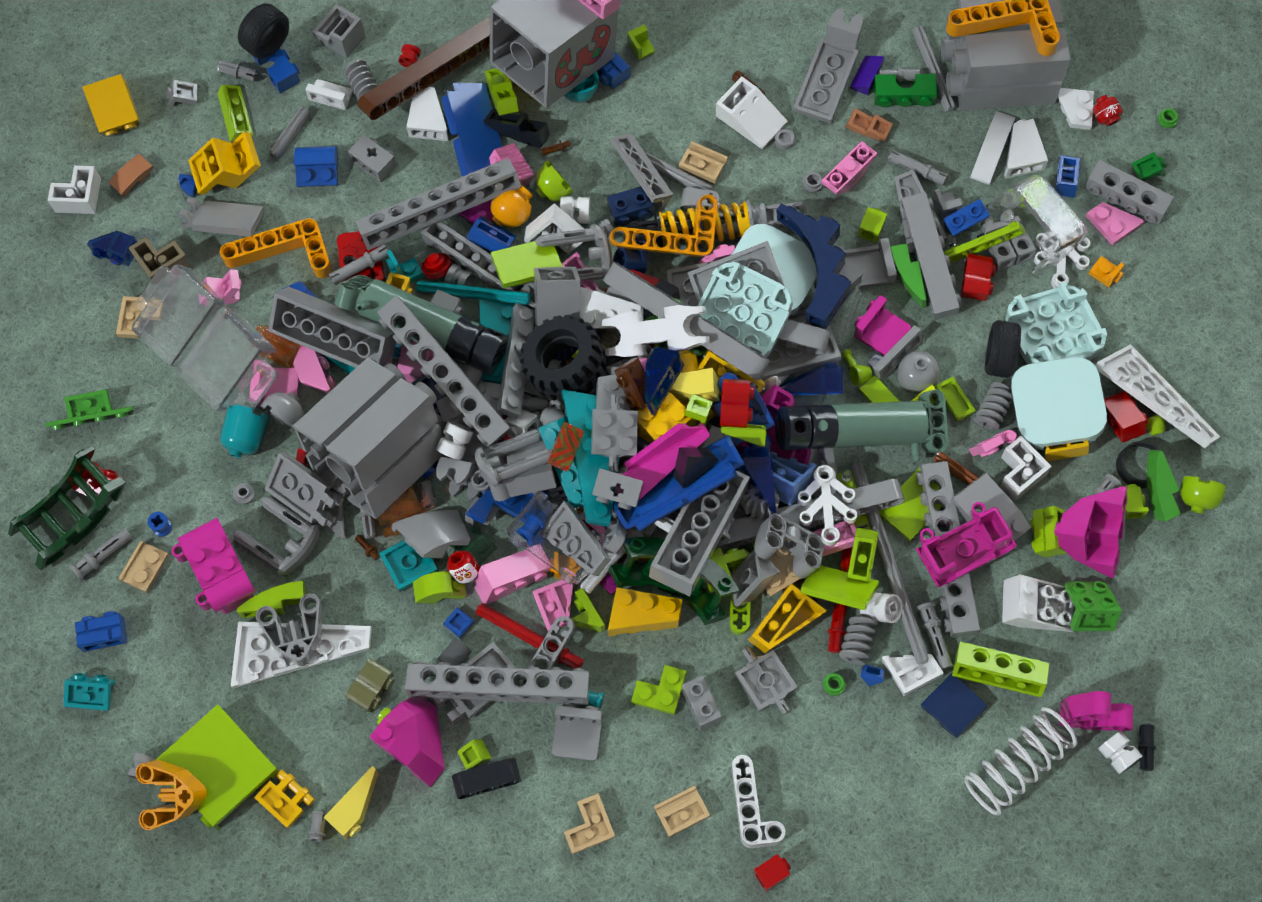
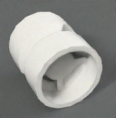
[560,196,591,224]
[436,421,474,460]
[860,593,902,623]
[1098,730,1142,774]

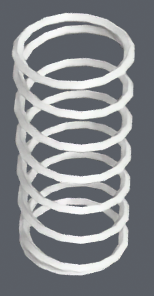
[964,707,1078,816]

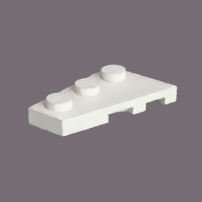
[580,287,643,329]

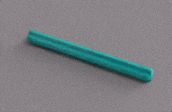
[416,281,531,305]

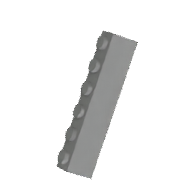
[901,192,962,320]

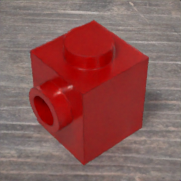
[753,854,791,892]

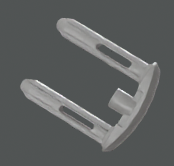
[536,224,612,281]
[475,429,556,486]
[234,497,320,576]

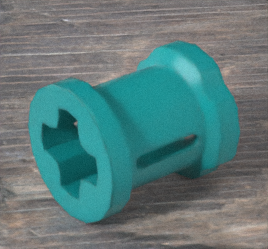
[579,690,605,711]

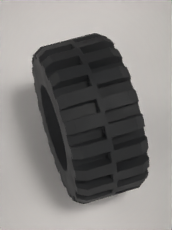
[520,315,607,401]

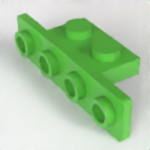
[45,389,134,430]

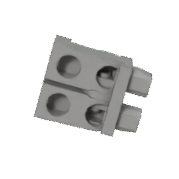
[981,210,1036,272]

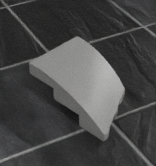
[391,510,471,558]

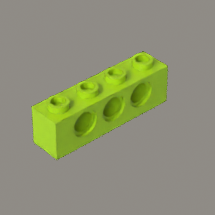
[952,642,1049,698]

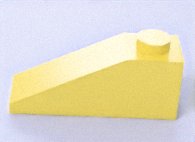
[649,368,720,402]
[324,766,379,840]

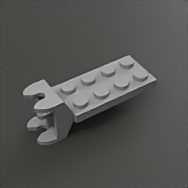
[793,8,863,124]
[436,381,505,501]

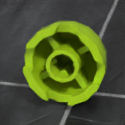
[535,160,574,202]
[1180,476,1226,514]

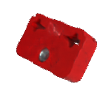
[337,231,386,283]

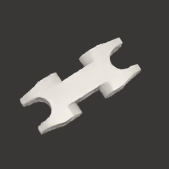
[602,305,710,357]

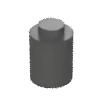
[437,638,472,666]

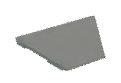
[324,503,347,539]

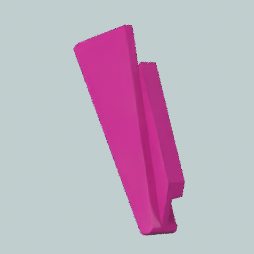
[612,423,710,500]

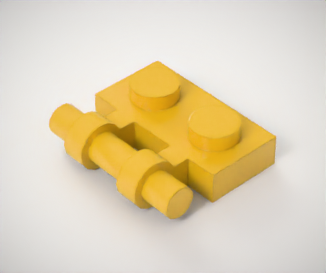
[254,770,315,829]

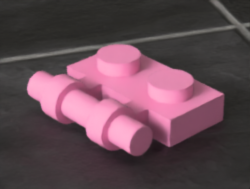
[969,430,1017,457]

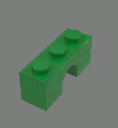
[873,74,937,107]

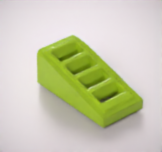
[721,424,766,447]

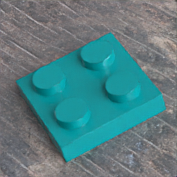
[379,540,439,592]

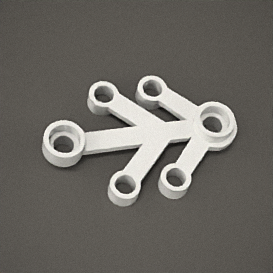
[1034,215,1090,288]
[798,465,857,546]

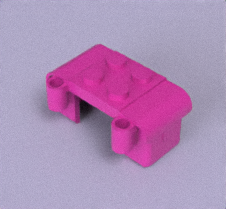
[915,502,1017,588]
[172,517,255,614]

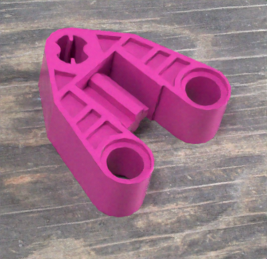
[1059,691,1134,731]

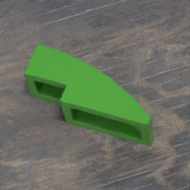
[891,244,926,308]
[1146,450,1181,522]

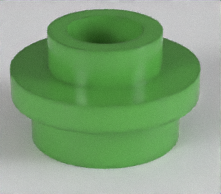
[1158,108,1179,128]
[823,673,846,696]

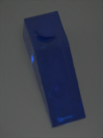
[645,347,684,416]
[779,361,843,395]
[741,444,777,514]

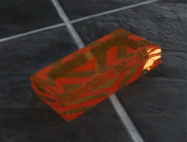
[547,422,584,472]

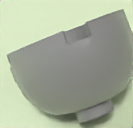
[897,351,940,393]
[260,392,304,432]

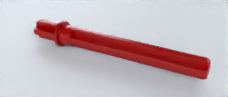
[828,547,853,653]
[476,603,584,669]

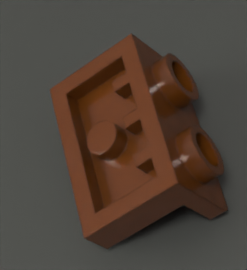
[614,358,656,410]

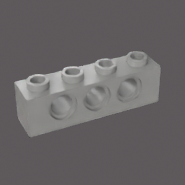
[1085,160,1174,225]

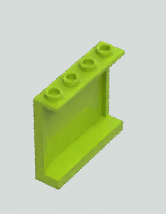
[156,704,279,830]

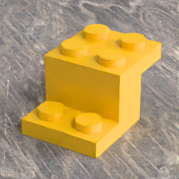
[188,131,261,195]
[637,388,715,441]

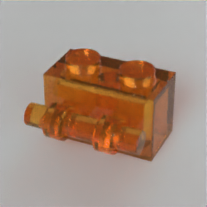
[252,325,300,368]
[377,485,421,538]

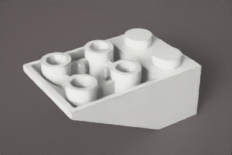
[715,76,788,149]
[1002,574,1074,632]

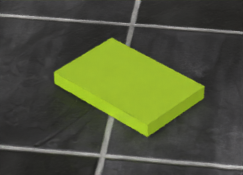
[491,241,563,289]
[879,467,942,542]
[801,565,879,610]

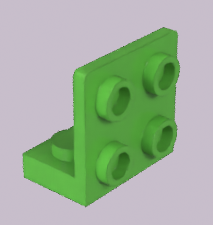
[1064,581,1122,631]

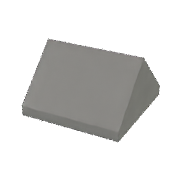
[731,550,780,607]

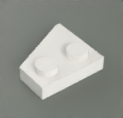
[1057,88,1094,130]
[882,654,943,696]

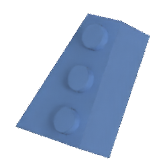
[737,447,818,506]

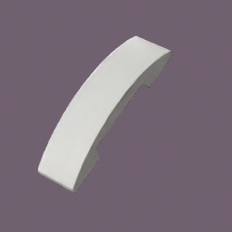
[970,111,1016,185]

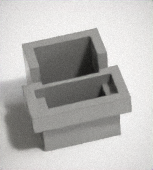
[313,4,365,58]

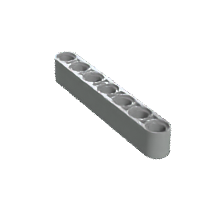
[687,296,831,355]

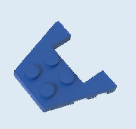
[465,488,548,550]

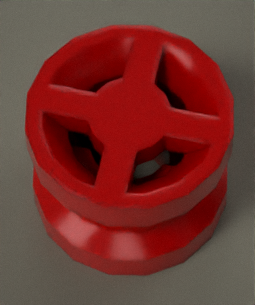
[398,44,421,68]

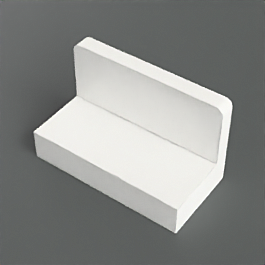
[306,79,354,110]

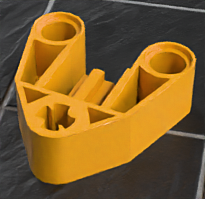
[136,759,207,830]

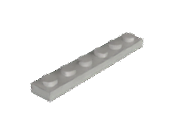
[497,303,535,419]

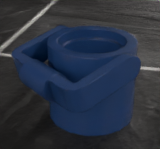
[613,240,650,274]

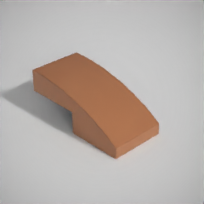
[845,108,893,141]
[108,154,154,196]

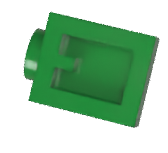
[1132,152,1167,181]

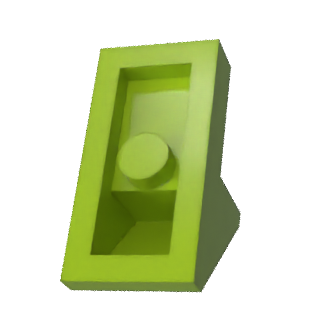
[572,588,605,633]

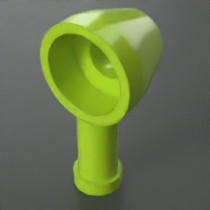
[841,349,872,386]
[1146,415,1165,436]

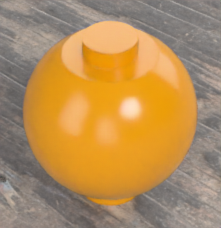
[491,184,533,228]

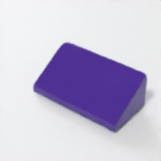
[850,56,885,95]

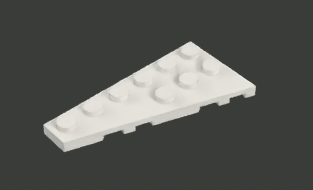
[1095,344,1220,448]
[231,622,372,689]

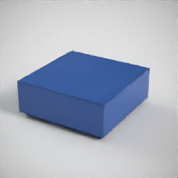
[443,607,474,638]

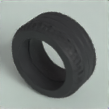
[238,3,289,59]
[985,320,1021,378]

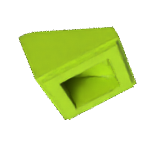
[457,739,491,770]

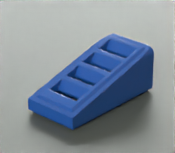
[1054,155,1080,198]

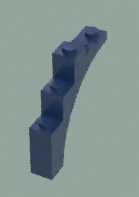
[777,203,851,330]

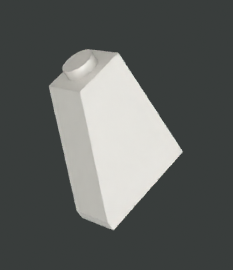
[406,86,449,141]
[1004,119,1048,179]

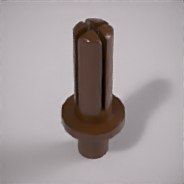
[541,140,571,155]
[355,535,380,560]

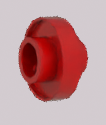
[421,253,452,280]

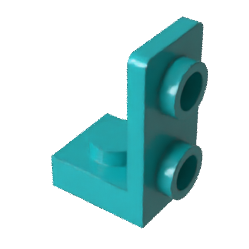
[386,250,424,284]

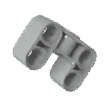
[754,514,824,578]

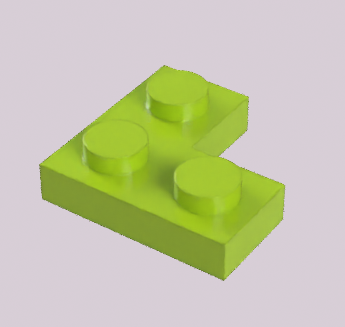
[631,665,686,715]

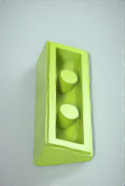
[217,85,253,142]

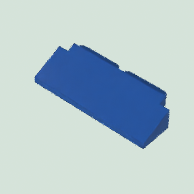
[442,83,503,177]
[613,435,744,531]

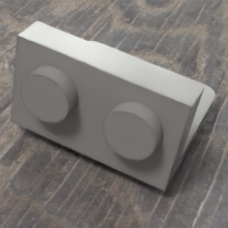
[552,703,603,761]

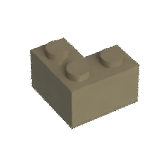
[129,237,191,288]

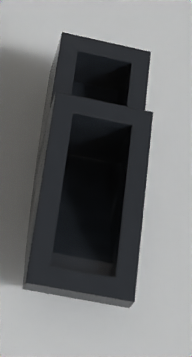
[484,108,550,148]

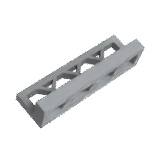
[611,133,673,209]

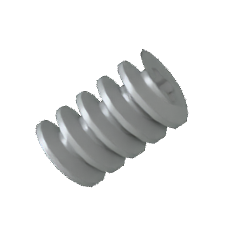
[344,59,378,100]
[973,382,1013,430]
[839,616,878,666]

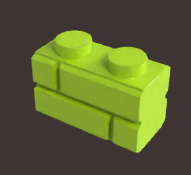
[1030,506,1067,557]
[848,528,878,581]

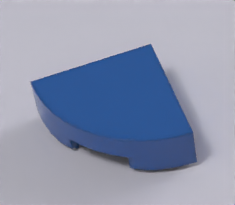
[179,174,197,197]

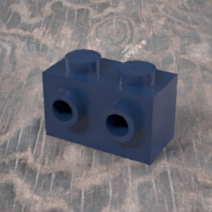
[607,186,654,226]

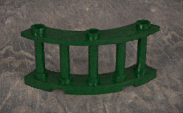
[8,446,126,570]
[608,537,740,625]

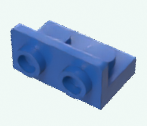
[943,199,989,236]

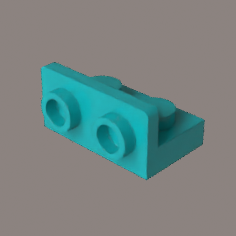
[63,673,115,711]

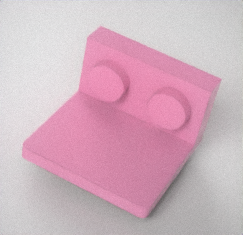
[249,359,299,408]

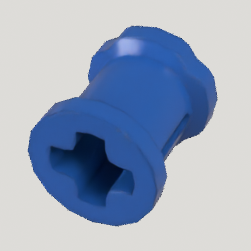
[147,512,172,537]
[516,514,545,544]

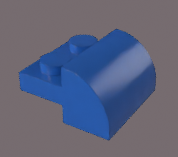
[294,146,338,187]
[466,216,516,253]

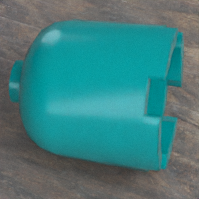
[220,404,270,458]

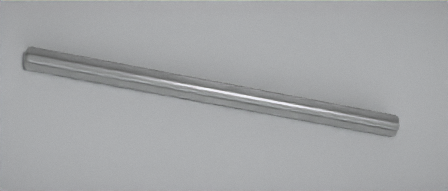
[851,462,929,665]

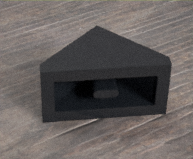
[673,447,719,488]

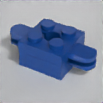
[715,372,775,454]

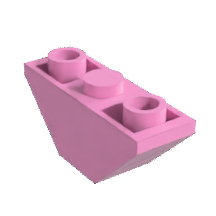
[821,141,877,195]
[293,345,337,394]

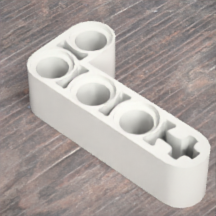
[732,755,785,848]

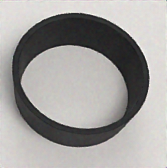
[1116,441,1160,489]

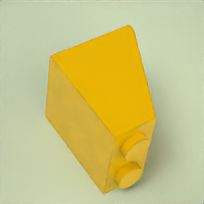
[82,74,140,137]

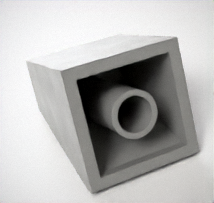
[534,267,580,326]

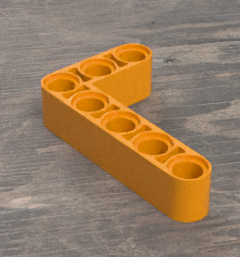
[946,0,1060,56]
[609,194,718,257]
[220,218,332,279]

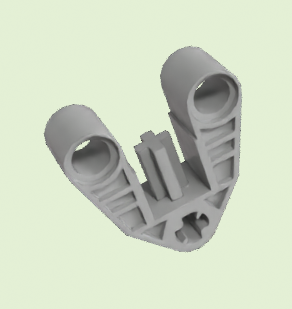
[256,593,323,666]

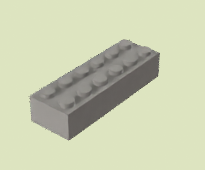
[268,286,396,368]
[649,470,750,596]

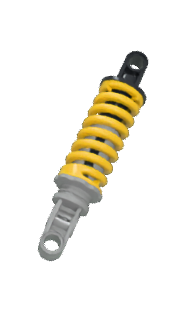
[626,200,808,248]

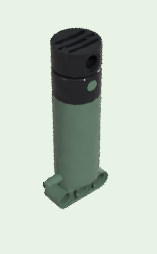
[334,275,509,375]
[775,389,949,462]

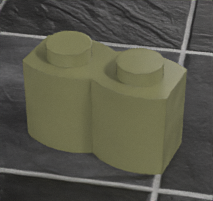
[345,658,395,713]

